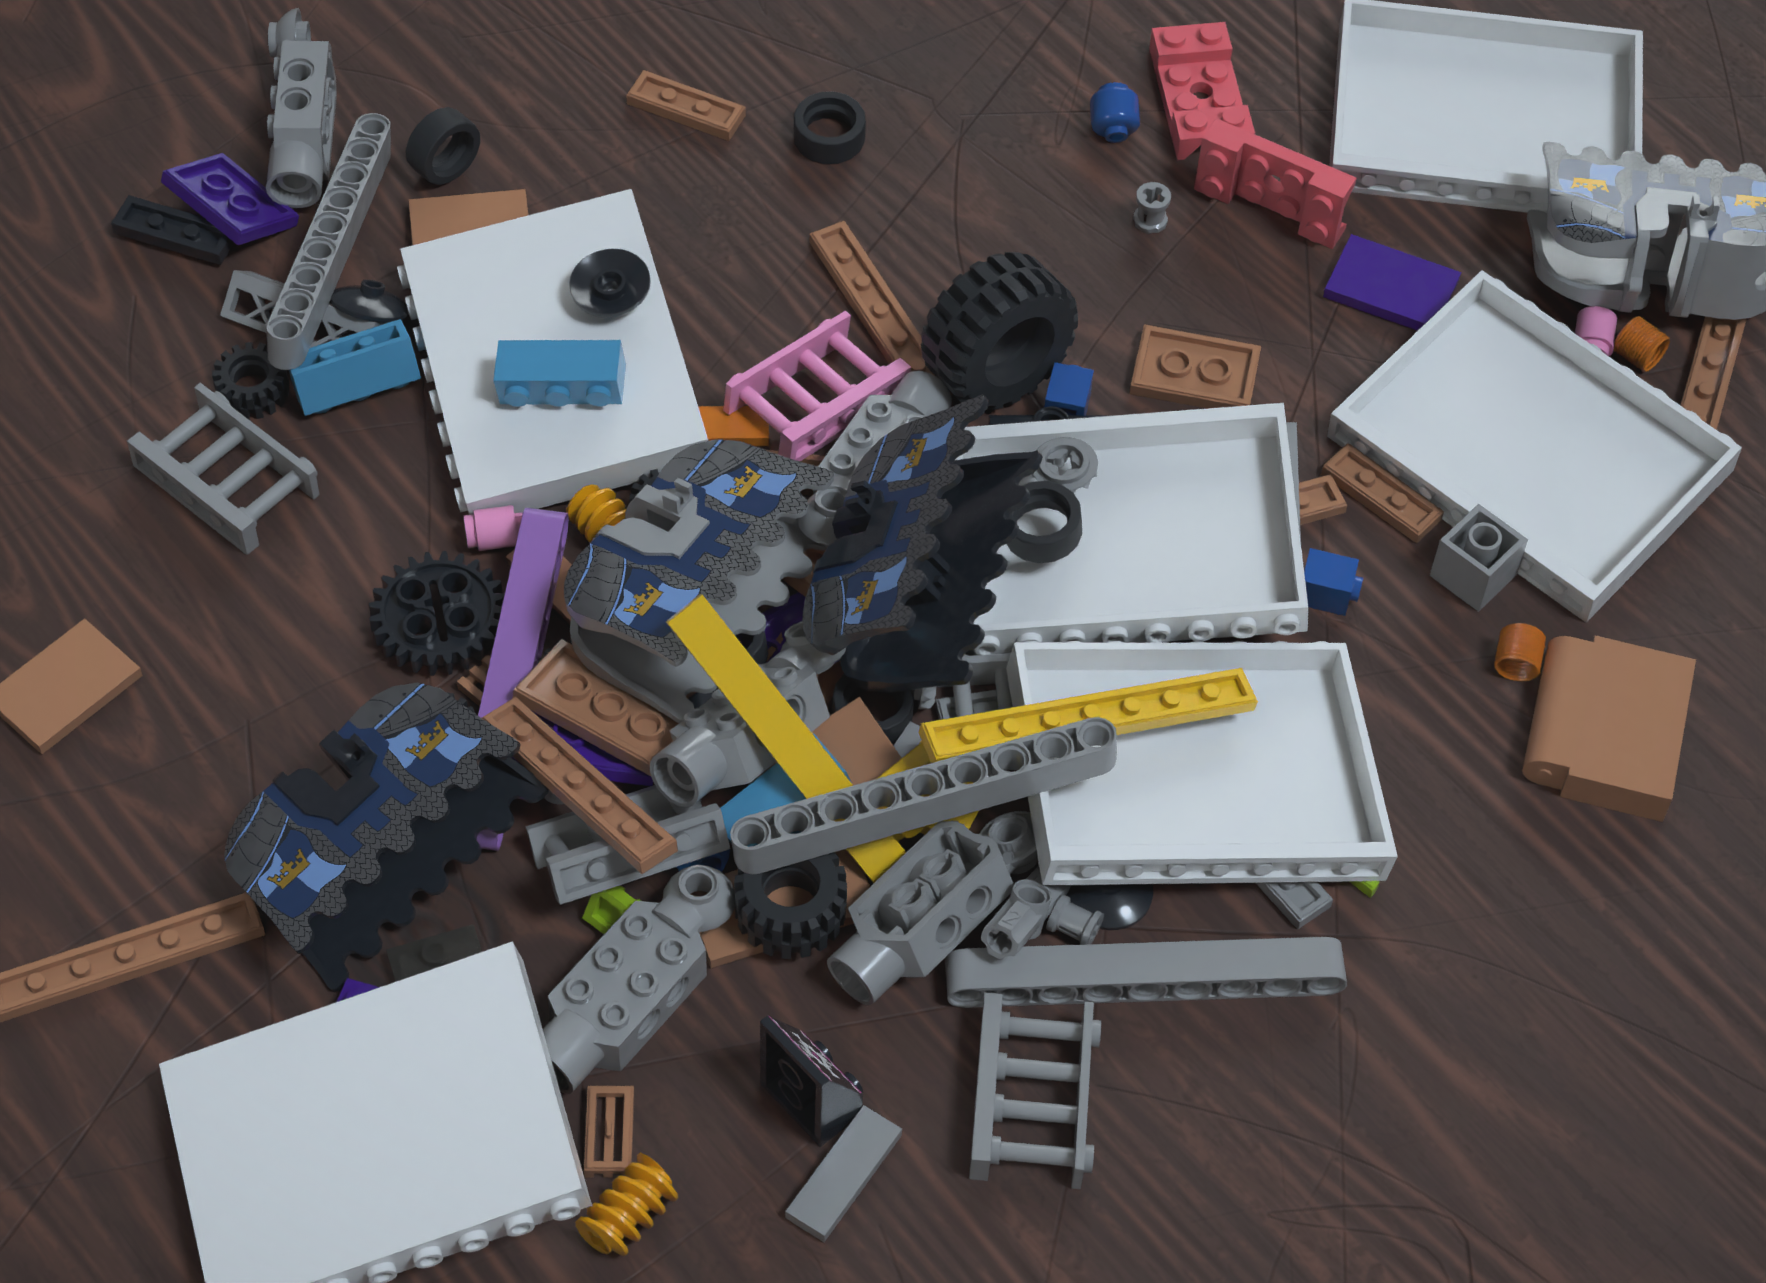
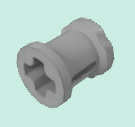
[1133,182,1171,234]
[1046,895,1104,945]

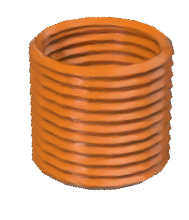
[1613,316,1670,372]
[1494,623,1546,681]

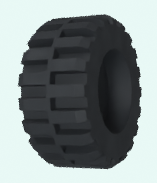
[921,252,1078,410]

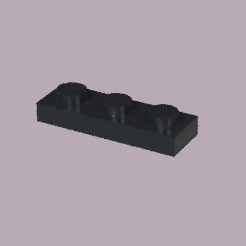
[111,195,234,265]

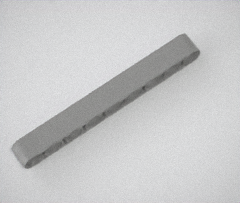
[266,113,391,370]
[730,717,1117,874]
[945,937,1347,1008]

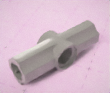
[981,865,1071,960]

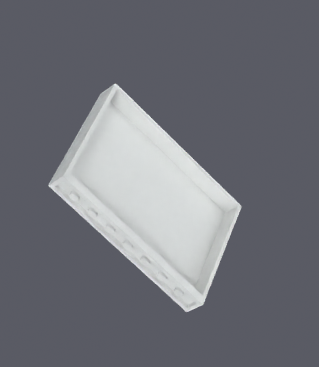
[1329,0,1643,213]
[397,189,708,515]
[1327,270,1742,623]
[955,403,1308,656]
[1006,641,1398,885]
[159,941,592,1283]

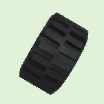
[734,852,847,959]

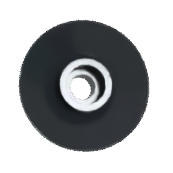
[569,249,651,317]
[330,280,409,323]
[1066,884,1153,930]

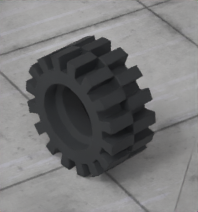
[212,342,289,420]

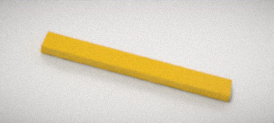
[666,594,906,884]
[918,668,1258,763]

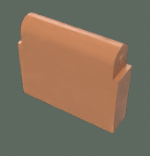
[1522,635,1696,822]

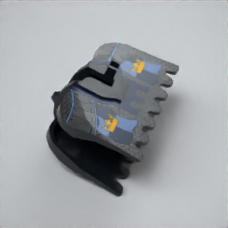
[803,395,1043,693]
[224,683,549,992]

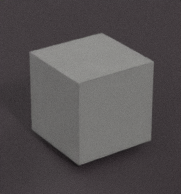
[1430,504,1528,612]

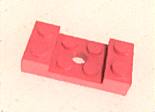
[1149,22,1255,160]
[1194,118,1357,249]

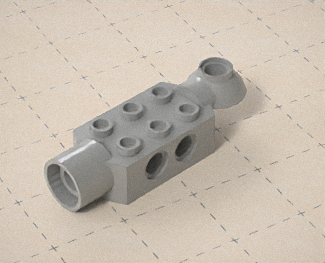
[266,8,337,208]
[798,371,952,545]
[650,621,846,807]
[827,811,1038,1006]
[543,865,735,1094]

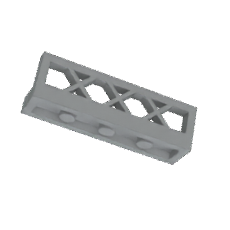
[220,270,386,348]

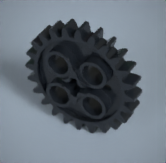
[369,551,505,676]

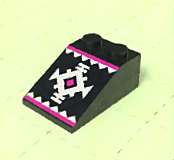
[760,1016,863,1147]

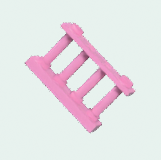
[723,311,911,461]

